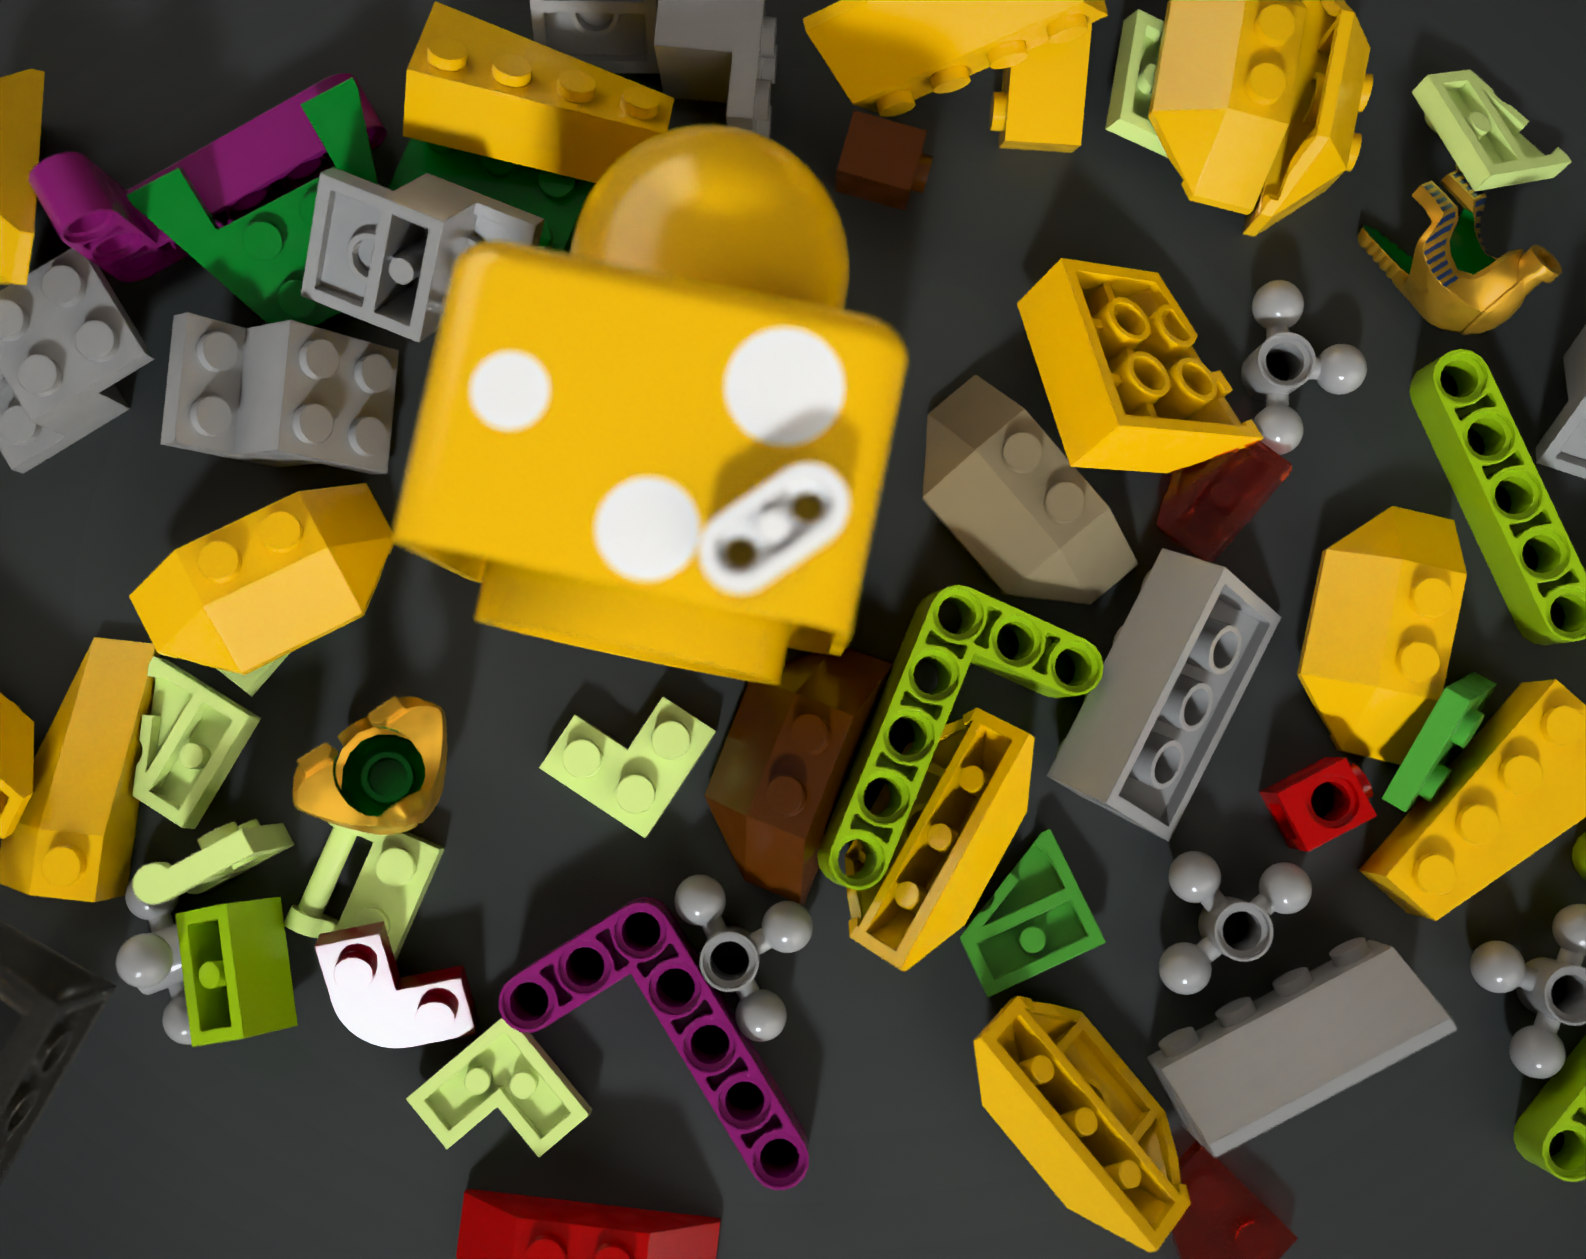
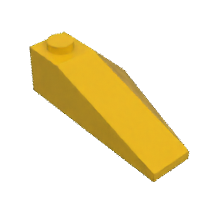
[0,637,160,902]

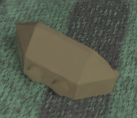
[922,374,1138,605]

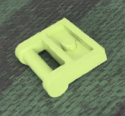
[132,819,294,904]
[284,822,445,961]

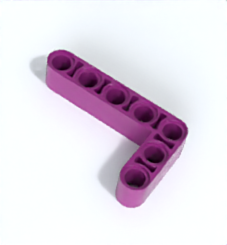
[28,73,387,282]
[499,897,809,1190]

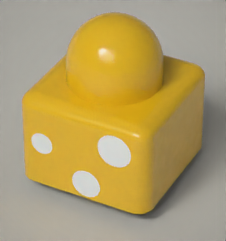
[391,125,907,685]

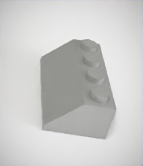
[1047,548,1282,841]
[1147,937,1458,1158]

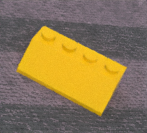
[803,0,1108,117]

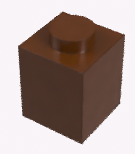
[835,110,934,211]

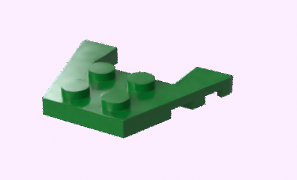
[126,78,378,326]

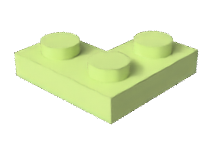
[539,697,717,838]
[406,1018,592,1157]

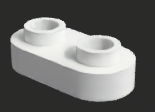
[698,463,849,595]

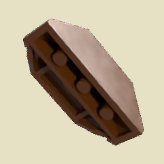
[704,647,893,905]

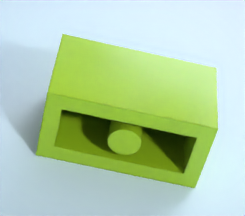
[175,896,298,1047]

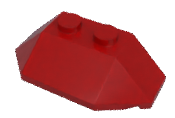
[456,1189,721,1259]

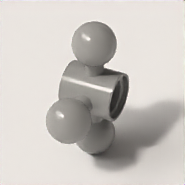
[1241,280,1367,455]
[1159,851,1312,995]
[674,874,813,1042]
[116,877,191,1045]
[1470,904,1586,1079]

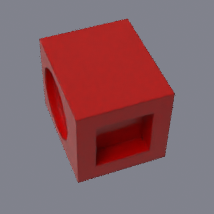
[1259,757,1377,852]

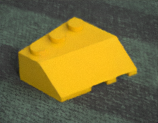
[1017,258,1263,473]

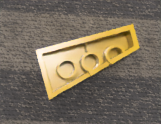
[403,1,674,183]
[1359,679,1586,921]

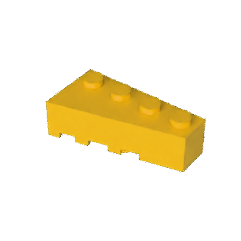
[989,23,1092,153]

